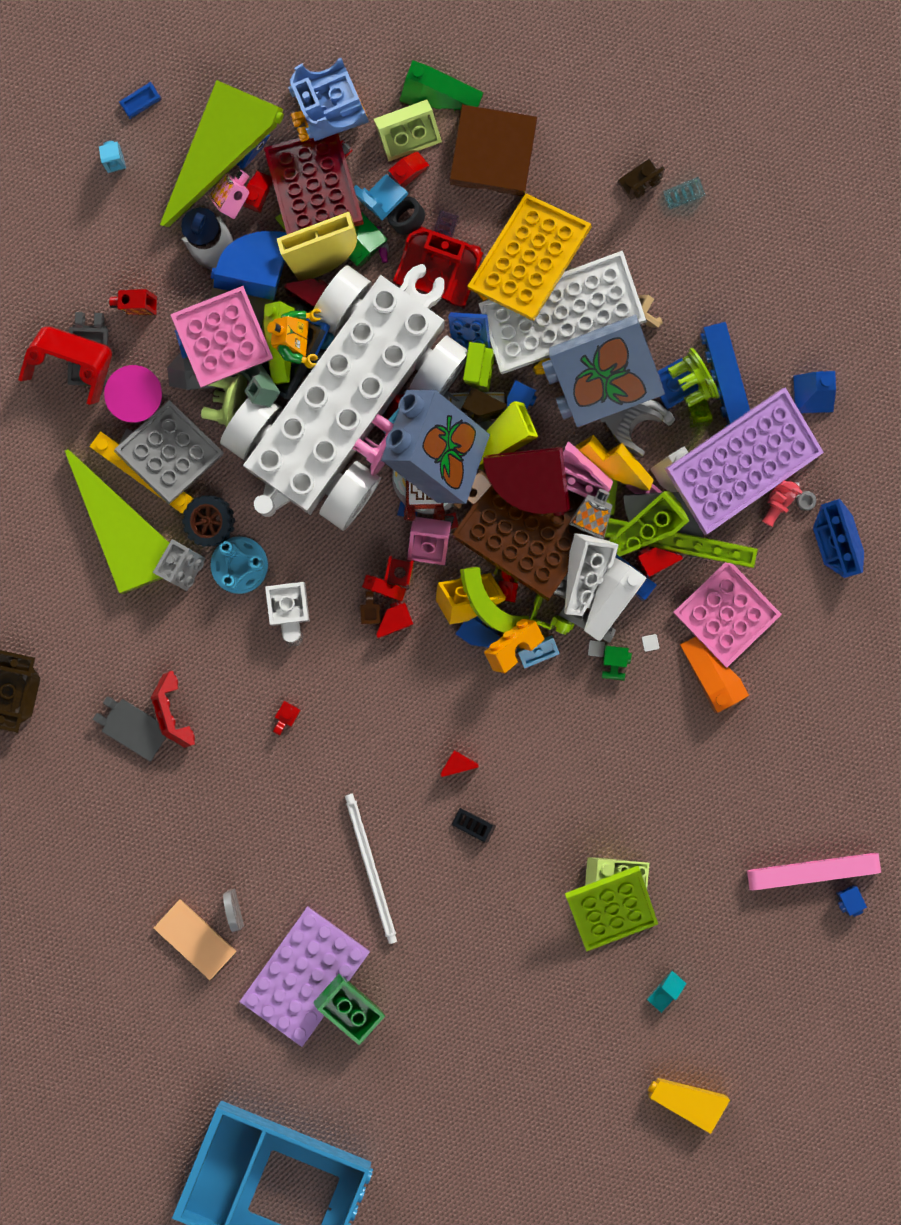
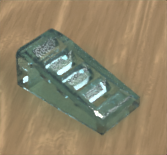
[663,177,706,210]

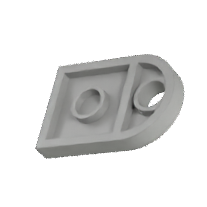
[223,889,244,932]

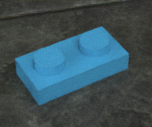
[517,635,560,669]

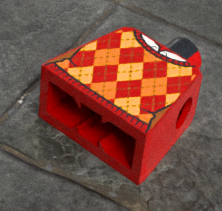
[109,289,157,315]

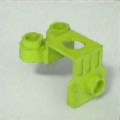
[530,594,575,635]

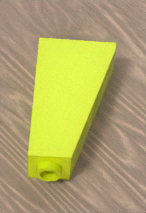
[478,401,538,470]

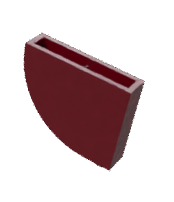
[483,447,570,516]

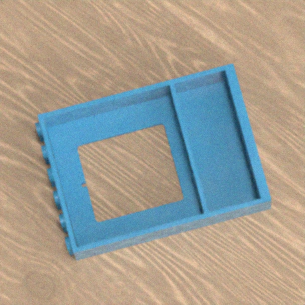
[172,1101,373,1225]

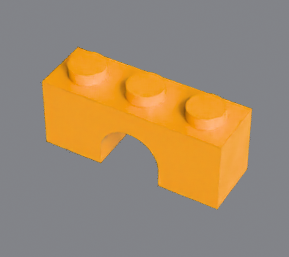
[484,619,545,674]

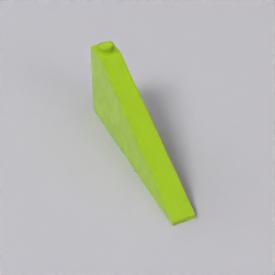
[160,80,284,227]
[65,449,170,594]

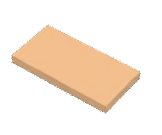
[154,899,237,980]

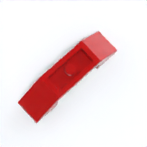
[151,671,195,748]

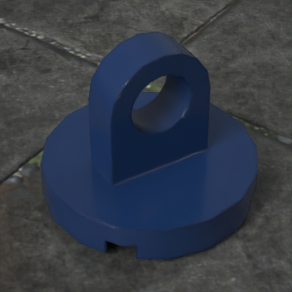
[181,207,220,246]

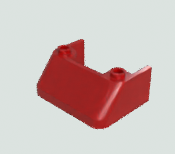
[18,326,112,405]

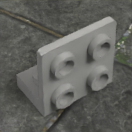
[153,539,206,591]

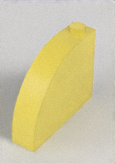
[277,212,357,281]

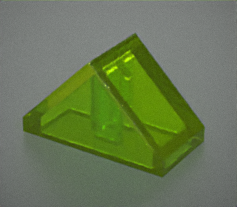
[688,400,712,427]

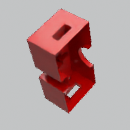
[362,575,406,601]

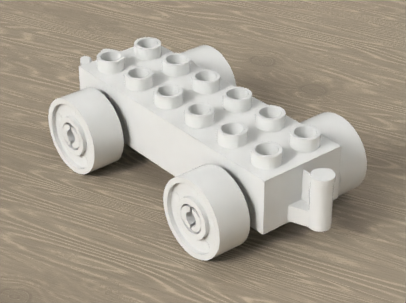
[220,264,468,531]

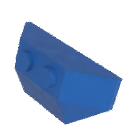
[813,499,864,578]

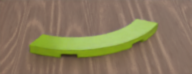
[460,567,529,633]

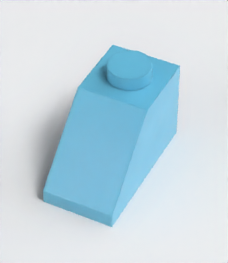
[99,141,126,173]

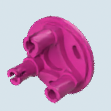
[104,365,162,423]

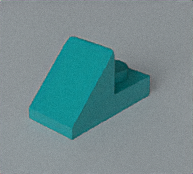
[647,970,687,1013]

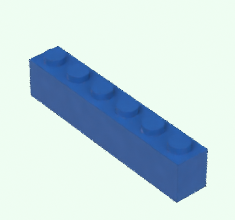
[700,322,750,427]

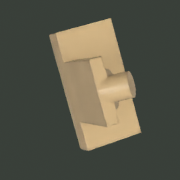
[638,295,663,328]

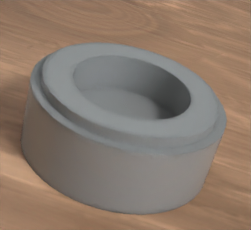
[796,491,816,510]

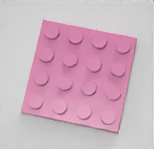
[170,286,273,388]
[673,562,782,668]

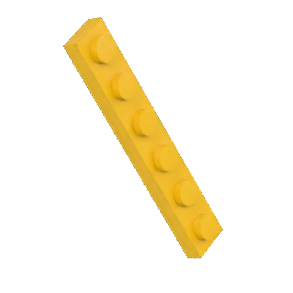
[89,431,194,514]

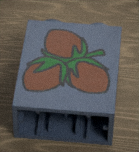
[542,315,665,427]
[381,390,490,504]

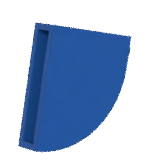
[211,231,287,300]

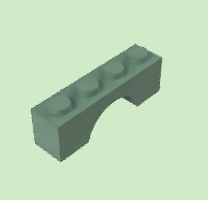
[240,364,280,407]

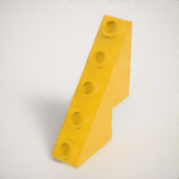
[575,435,654,491]

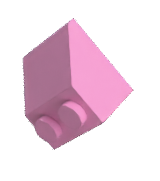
[407,516,451,565]

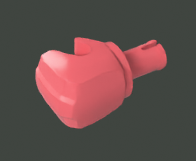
[762,480,803,527]

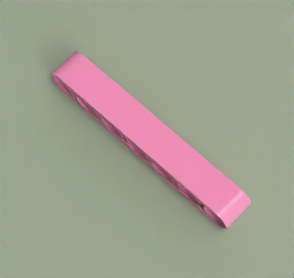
[747,853,881,890]

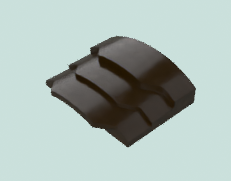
[0,650,41,733]

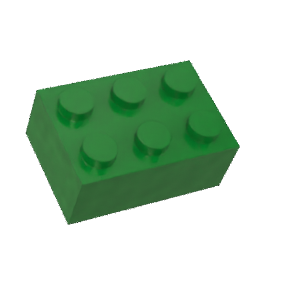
[313,973,385,1045]

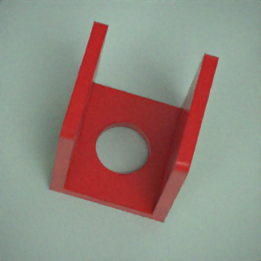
[384,556,414,587]

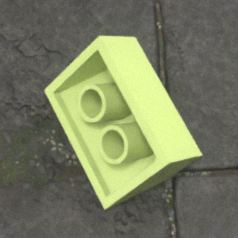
[374,100,442,161]

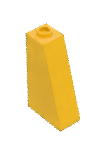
[648,1078,730,1134]

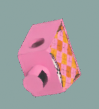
[209,170,249,219]

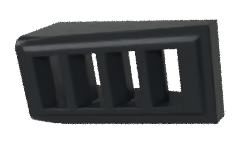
[452,808,496,843]

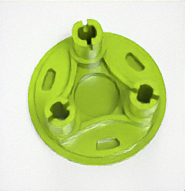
[668,348,720,408]

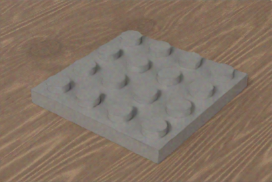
[114,400,224,504]

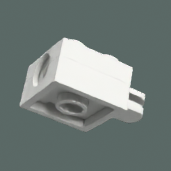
[265,582,310,642]

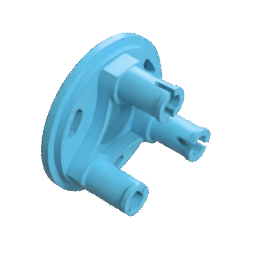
[211,537,268,594]

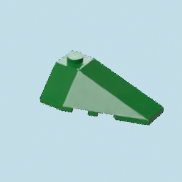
[400,60,484,110]

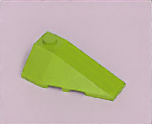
[262,301,295,385]
[609,490,689,557]

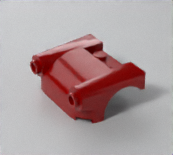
[393,226,484,309]

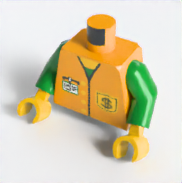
[267,309,321,369]

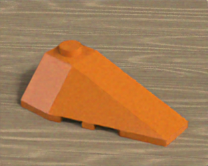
[680,637,749,713]

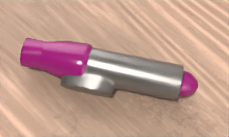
[377,226,389,263]

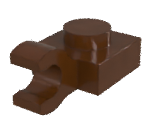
[360,591,381,624]

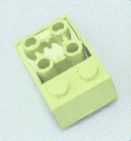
[585,857,649,888]

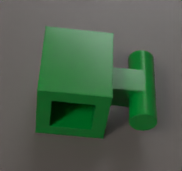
[602,646,632,681]

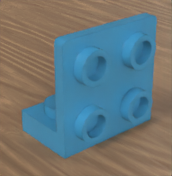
[354,174,408,220]

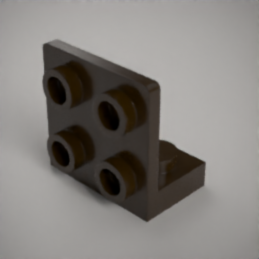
[618,159,665,200]

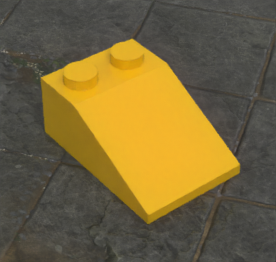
[436,573,506,625]

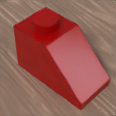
[388,151,430,188]
[242,171,273,213]
[376,601,414,639]

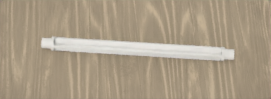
[345,793,397,944]

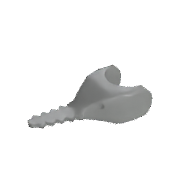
[182,216,233,271]
[600,404,664,457]

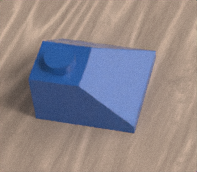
[793,371,836,414]

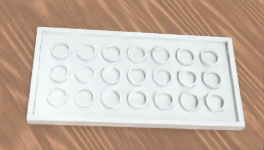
[478,251,647,374]

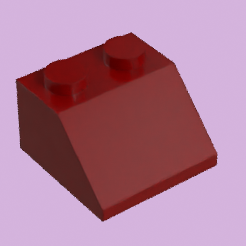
[635,547,683,578]

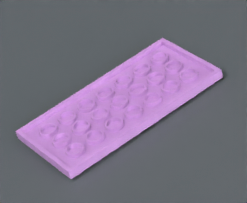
[665,387,824,535]

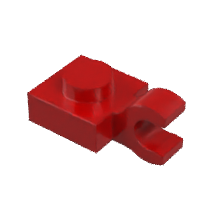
[498,571,518,603]
[273,701,301,736]

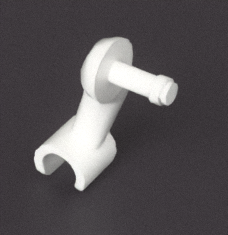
[641,400,675,426]

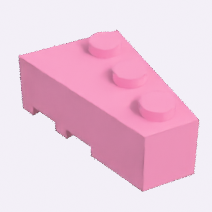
[563,441,613,497]

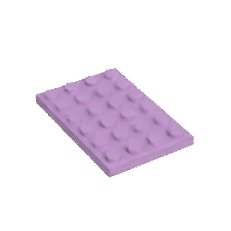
[240,906,370,1047]

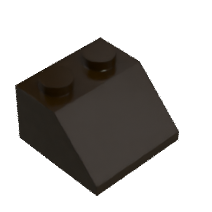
[461,387,507,424]

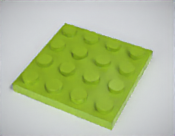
[565,866,658,952]

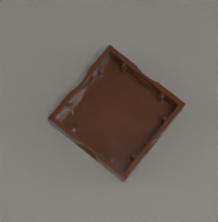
[450,105,537,197]

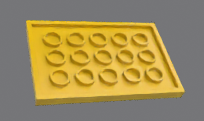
[468,193,592,321]

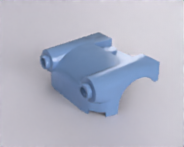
[288,58,369,141]

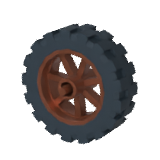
[182,496,235,547]

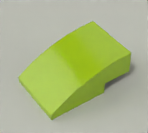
[463,342,495,392]

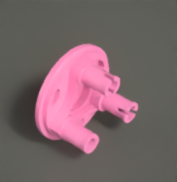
[353,414,394,476]

